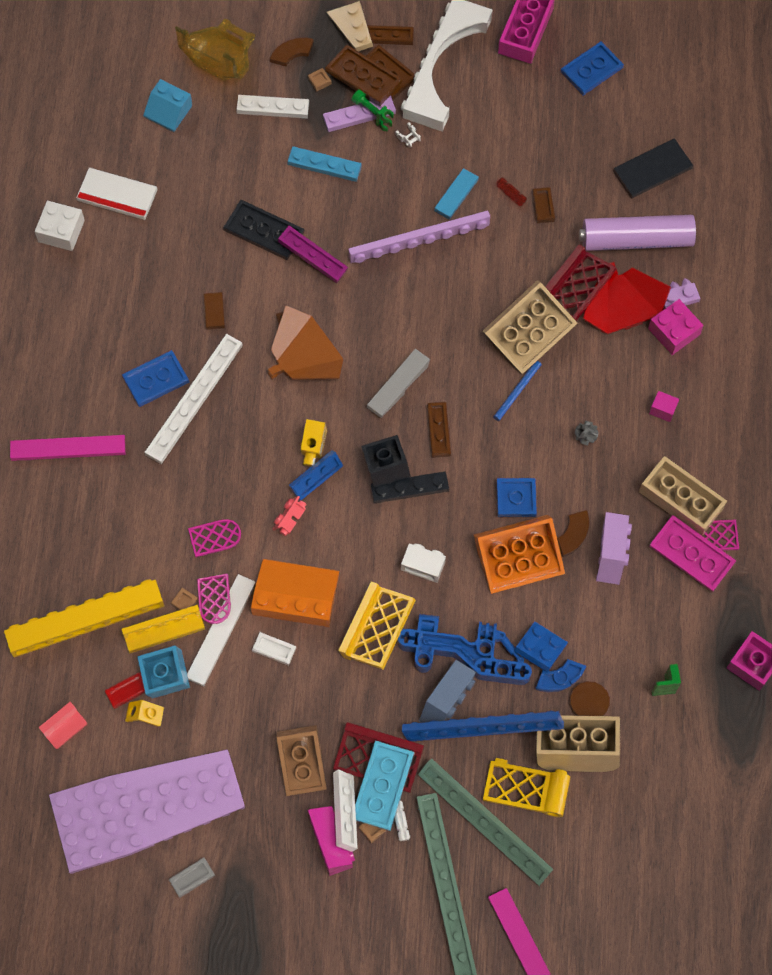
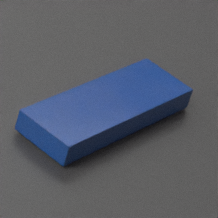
[289,450,343,501]

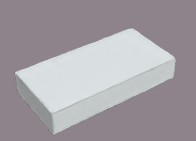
[252,632,296,666]

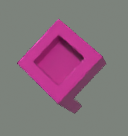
[649,391,679,422]

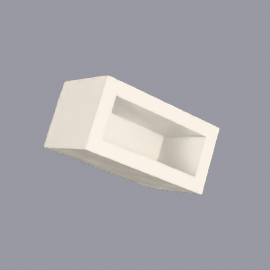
[401,543,446,583]

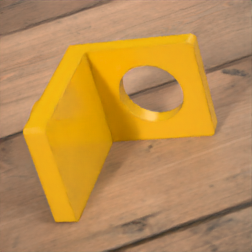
[125,700,164,727]

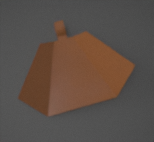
[268,306,343,380]

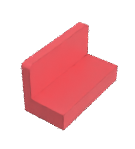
[39,702,87,749]

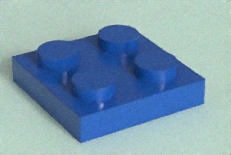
[497,478,537,517]
[514,622,568,672]

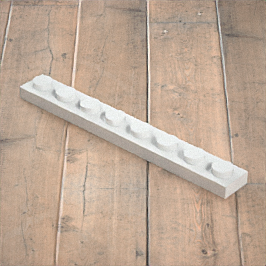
[145,334,243,464]

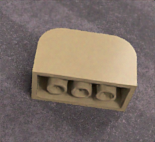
[537,716,620,772]

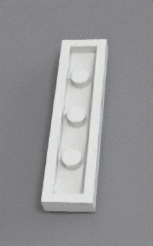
[237,95,309,118]
[333,770,358,852]

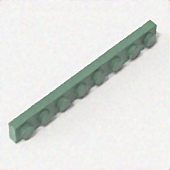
[418,759,553,886]

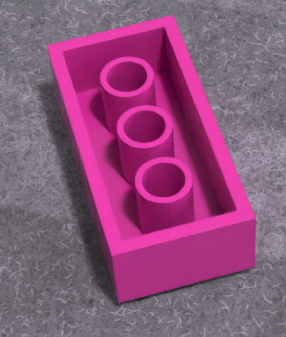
[498,0,555,64]

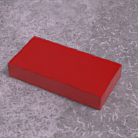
[105,672,145,709]

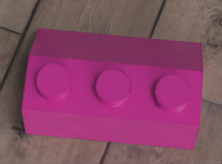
[308,806,355,876]

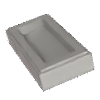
[169,858,215,898]

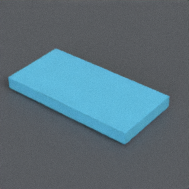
[355,741,414,831]

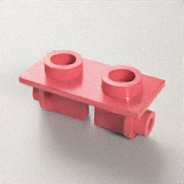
[272,496,306,536]

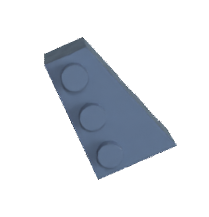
[419,660,476,723]

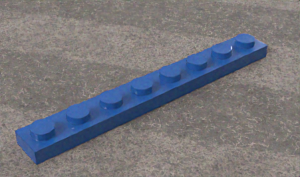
[402,711,564,741]

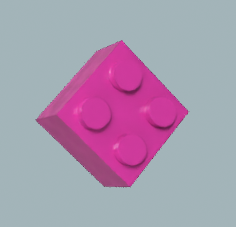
[648,299,704,355]
[727,631,772,691]

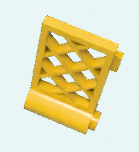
[483,758,570,817]

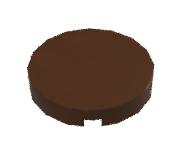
[570,681,610,716]

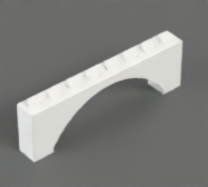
[401,0,493,132]

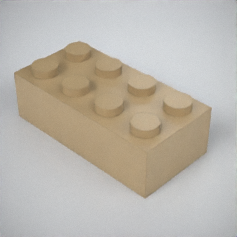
[639,456,727,536]

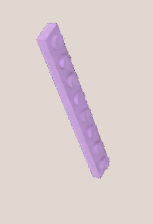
[349,211,490,263]

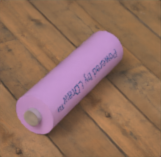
[579,215,696,251]

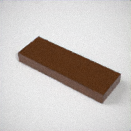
[367,25,414,45]
[427,402,451,458]

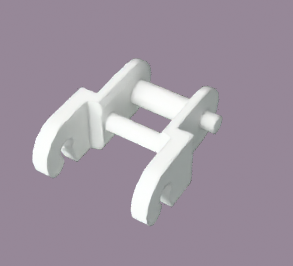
[395,122,421,148]

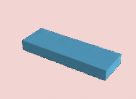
[434,168,479,220]

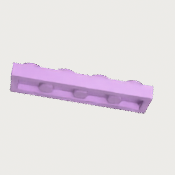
[323,95,396,132]

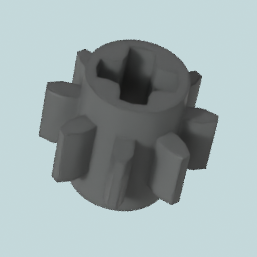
[575,421,598,446]

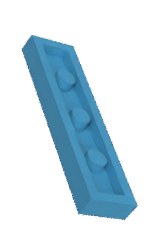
[288,147,362,182]

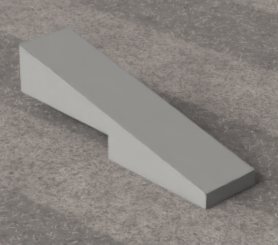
[367,349,430,418]

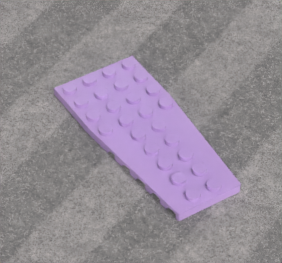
[49,750,245,874]

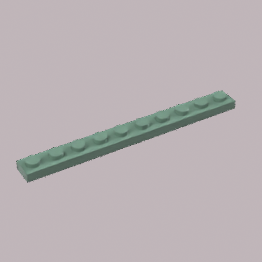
[417,793,477,975]

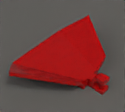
[583,262,671,334]

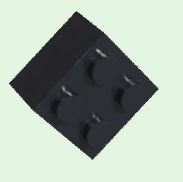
[361,435,411,488]

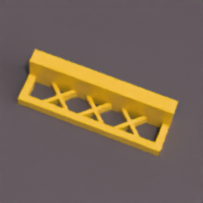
[122,605,205,653]

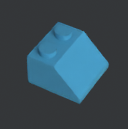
[143,79,192,132]

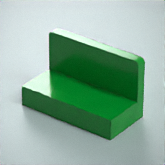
[651,664,681,696]

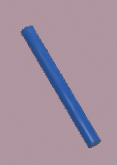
[493,361,542,421]

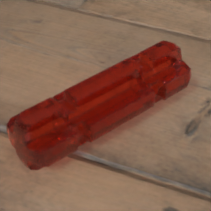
[497,177,527,206]

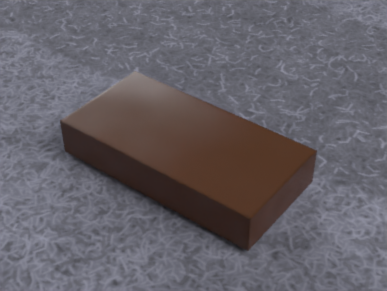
[532,187,555,223]
[204,292,225,330]

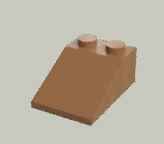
[277,725,327,796]

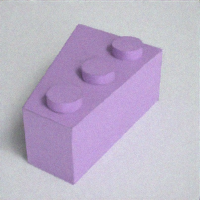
[596,512,632,585]

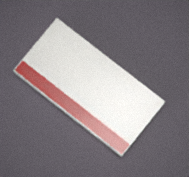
[76,168,157,220]

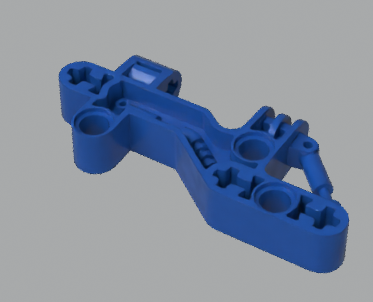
[397,614,532,685]

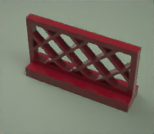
[545,244,616,321]
[333,722,424,793]

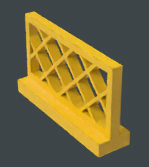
[338,582,416,670]

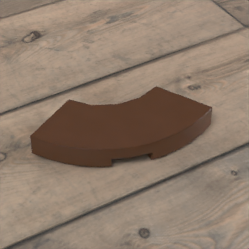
[270,38,314,66]
[557,510,589,557]

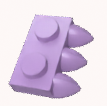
[664,278,700,309]

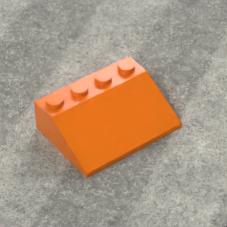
[474,515,565,594]
[251,559,339,627]

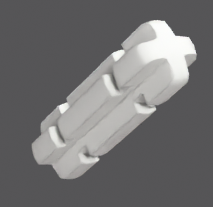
[394,801,410,841]

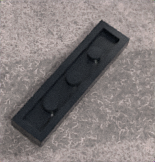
[371,471,449,504]

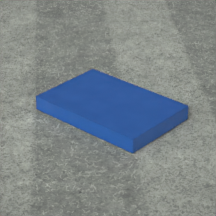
[561,41,624,95]
[122,350,190,407]

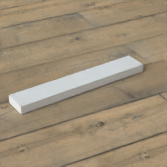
[187,574,256,687]

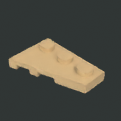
[327,1,373,51]

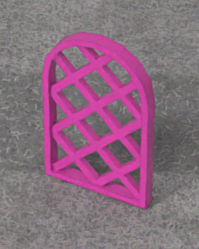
[188,519,241,557]
[704,520,739,551]
[197,574,231,624]

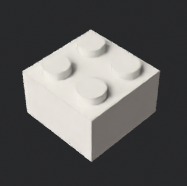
[35,201,85,251]

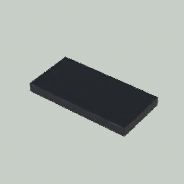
[613,138,694,199]
[223,200,305,260]

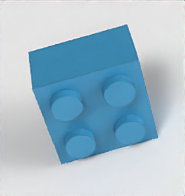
[137,646,190,699]

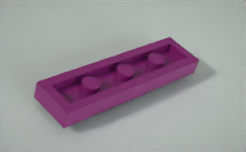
[278,226,348,283]

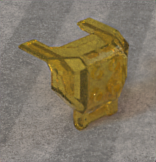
[175,18,255,81]

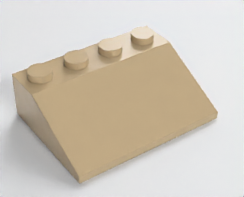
[483,280,577,374]

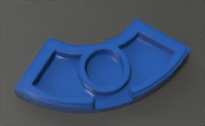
[536,659,586,692]

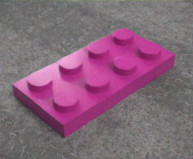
[649,515,736,593]

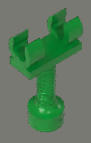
[351,89,394,132]

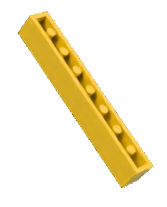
[4,579,164,658]

